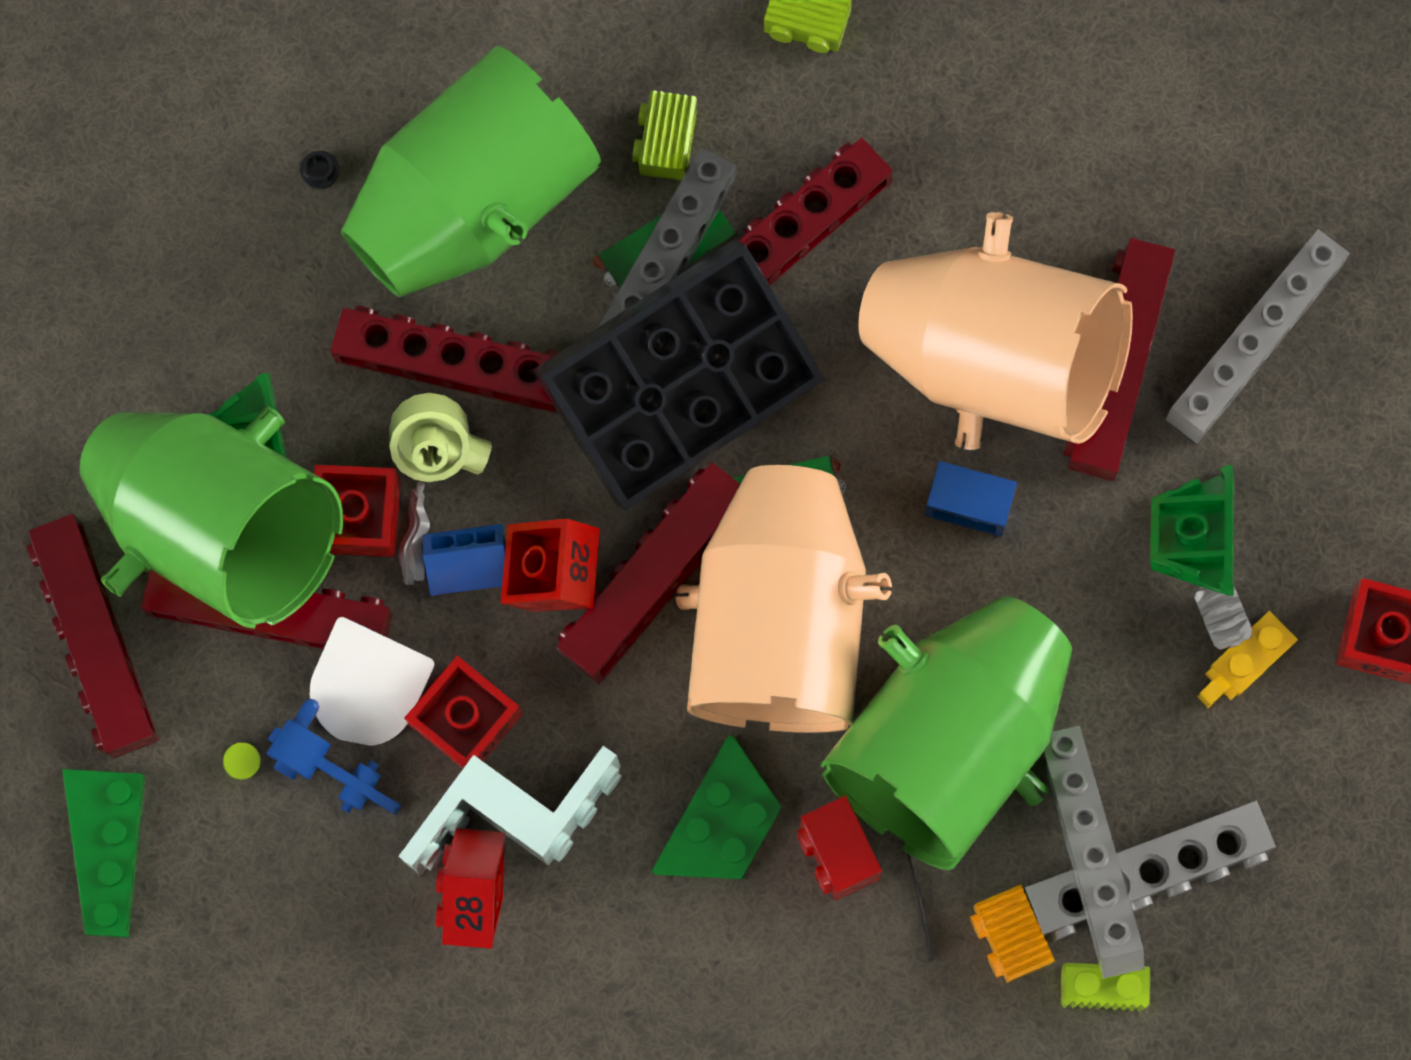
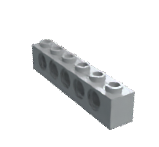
[1166,229,1350,444]
[1042,725,1145,979]
[1024,800,1276,941]

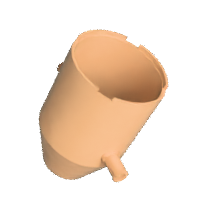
[858,212,1133,450]
[676,465,892,733]

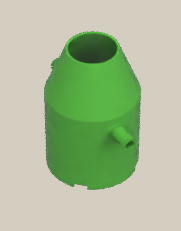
[341,46,601,297]
[80,406,343,628]
[820,596,1072,870]

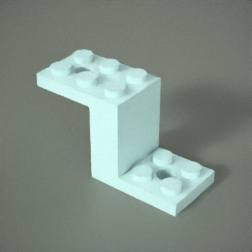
[399,746,622,875]

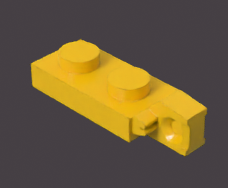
[1197,610,1298,708]

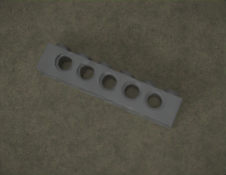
[599,147,736,327]

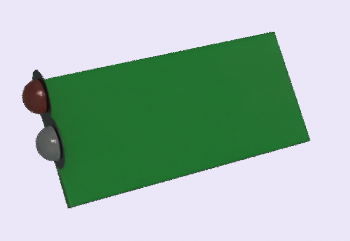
[592,209,736,289]

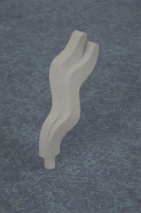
[397,482,430,585]

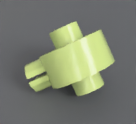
[389,393,492,482]

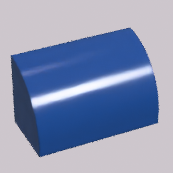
[924,461,1017,537]
[423,524,506,596]

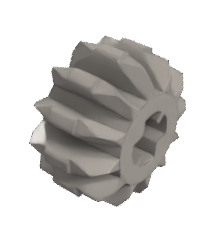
[1194,587,1252,650]

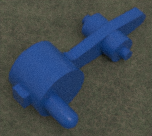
[266,699,401,815]

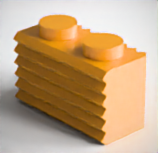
[970,884,1055,983]

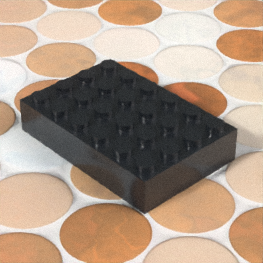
[532,240,825,511]

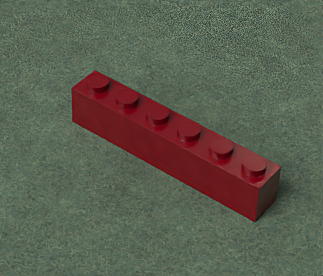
[1063,238,1176,482]
[556,462,741,685]
[26,513,159,759]
[141,570,393,650]

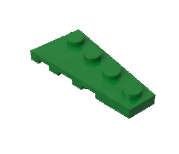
[62,769,145,938]

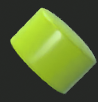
[223,743,260,780]

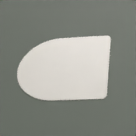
[310,617,434,746]

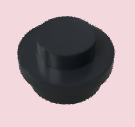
[300,151,339,189]

